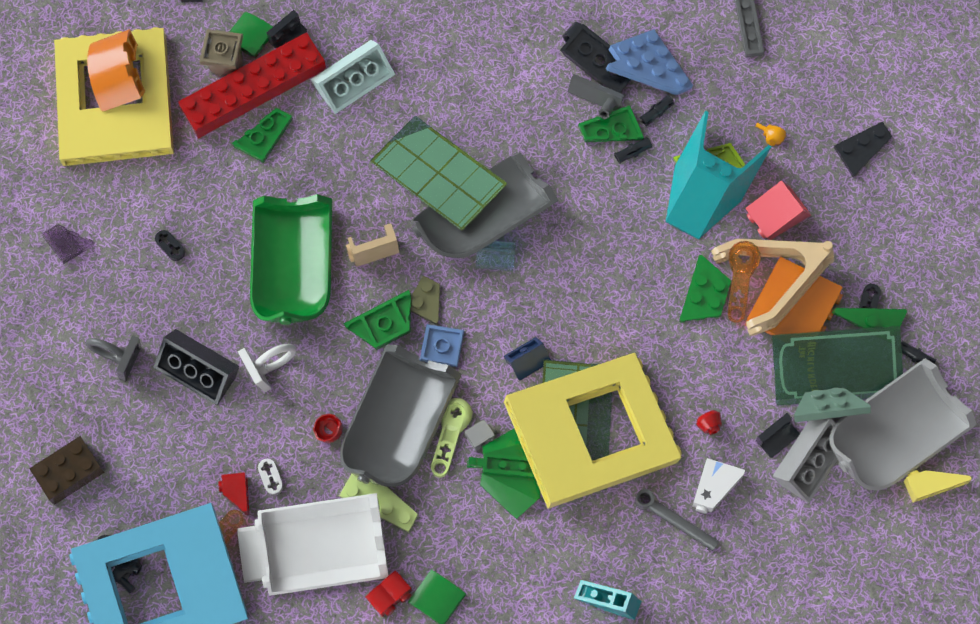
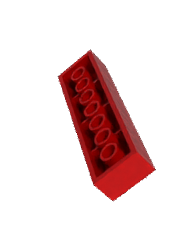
[178,32,326,139]

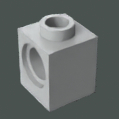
[464,419,496,452]

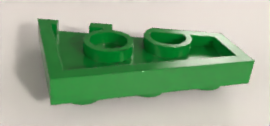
[578,105,644,142]
[231,108,293,163]

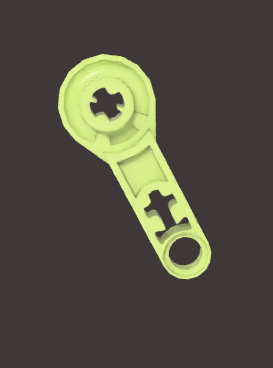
[431,398,473,478]

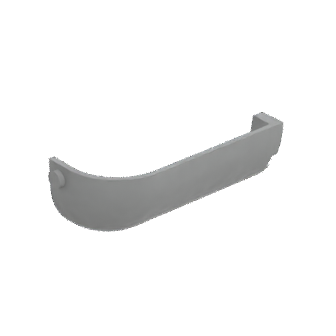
[830,358,977,490]

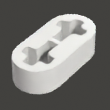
[258,459,283,495]

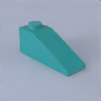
[574,580,642,620]

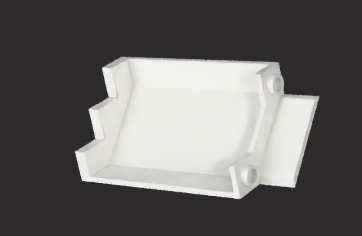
[237,493,389,596]

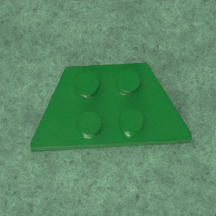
[679,254,731,323]
[343,290,411,350]

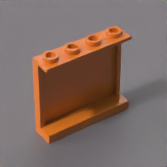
[745,256,843,356]

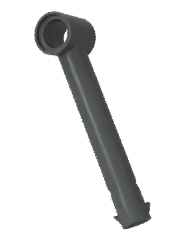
[635,489,719,551]

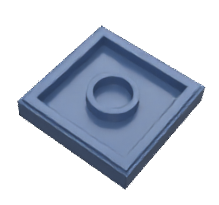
[420,324,464,368]

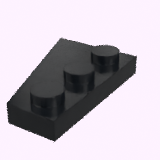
[834,121,892,177]

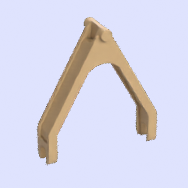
[711,239,834,336]

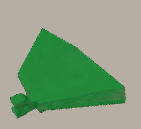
[467,428,540,519]

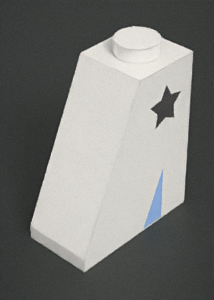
[692,458,745,514]

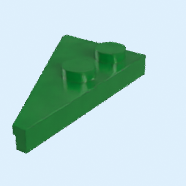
[832,308,908,344]

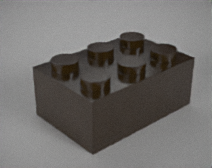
[29,436,105,505]

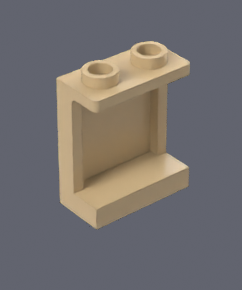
[346,223,399,267]

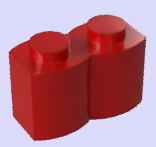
[365,570,412,617]

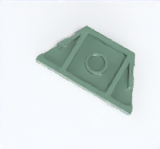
[794,388,871,422]

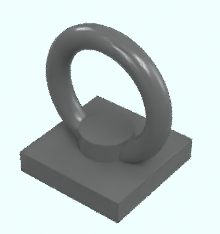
[85,335,142,382]

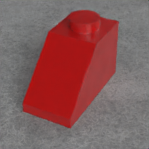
[218,472,250,515]

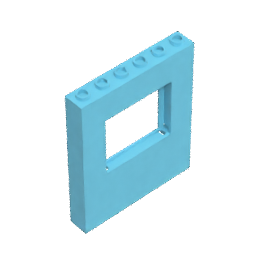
[69,503,249,624]

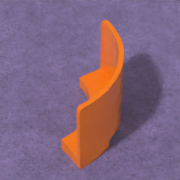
[87,29,145,111]

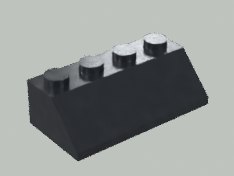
[153,329,240,405]

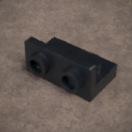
[266,10,307,49]

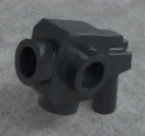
[112,558,142,594]

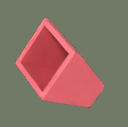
[745,180,811,240]

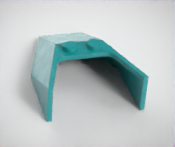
[665,110,772,239]

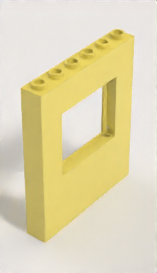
[54,27,174,166]
[504,353,681,509]

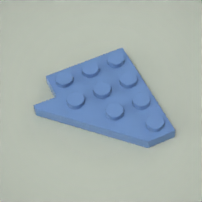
[606,29,693,95]

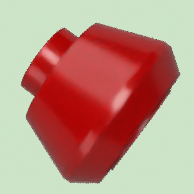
[696,410,722,435]

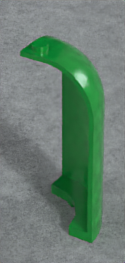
[250,194,332,325]

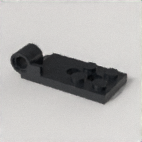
[560,22,632,93]

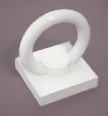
[238,344,296,392]

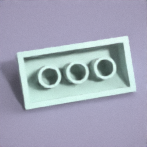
[311,40,395,114]

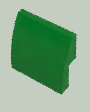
[229,11,273,58]
[408,569,466,624]

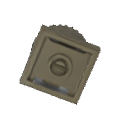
[199,29,243,77]

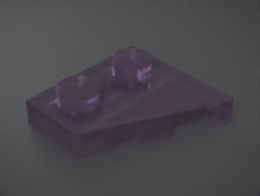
[42,224,94,264]

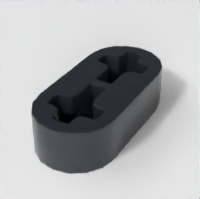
[155,230,185,261]
[858,283,881,309]

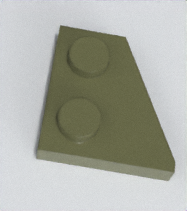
[411,276,440,325]

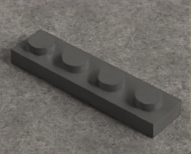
[734,0,764,58]

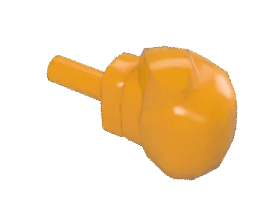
[755,123,786,146]

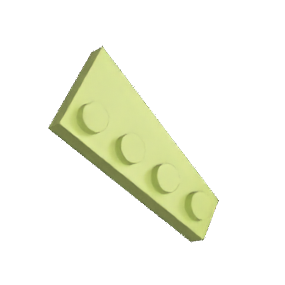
[339,474,418,532]

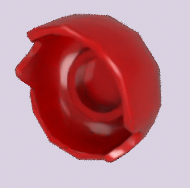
[313,413,343,443]

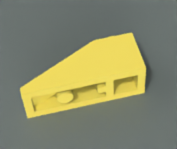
[904,470,972,503]

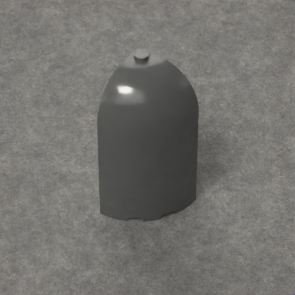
[410,152,558,258]
[340,345,462,487]

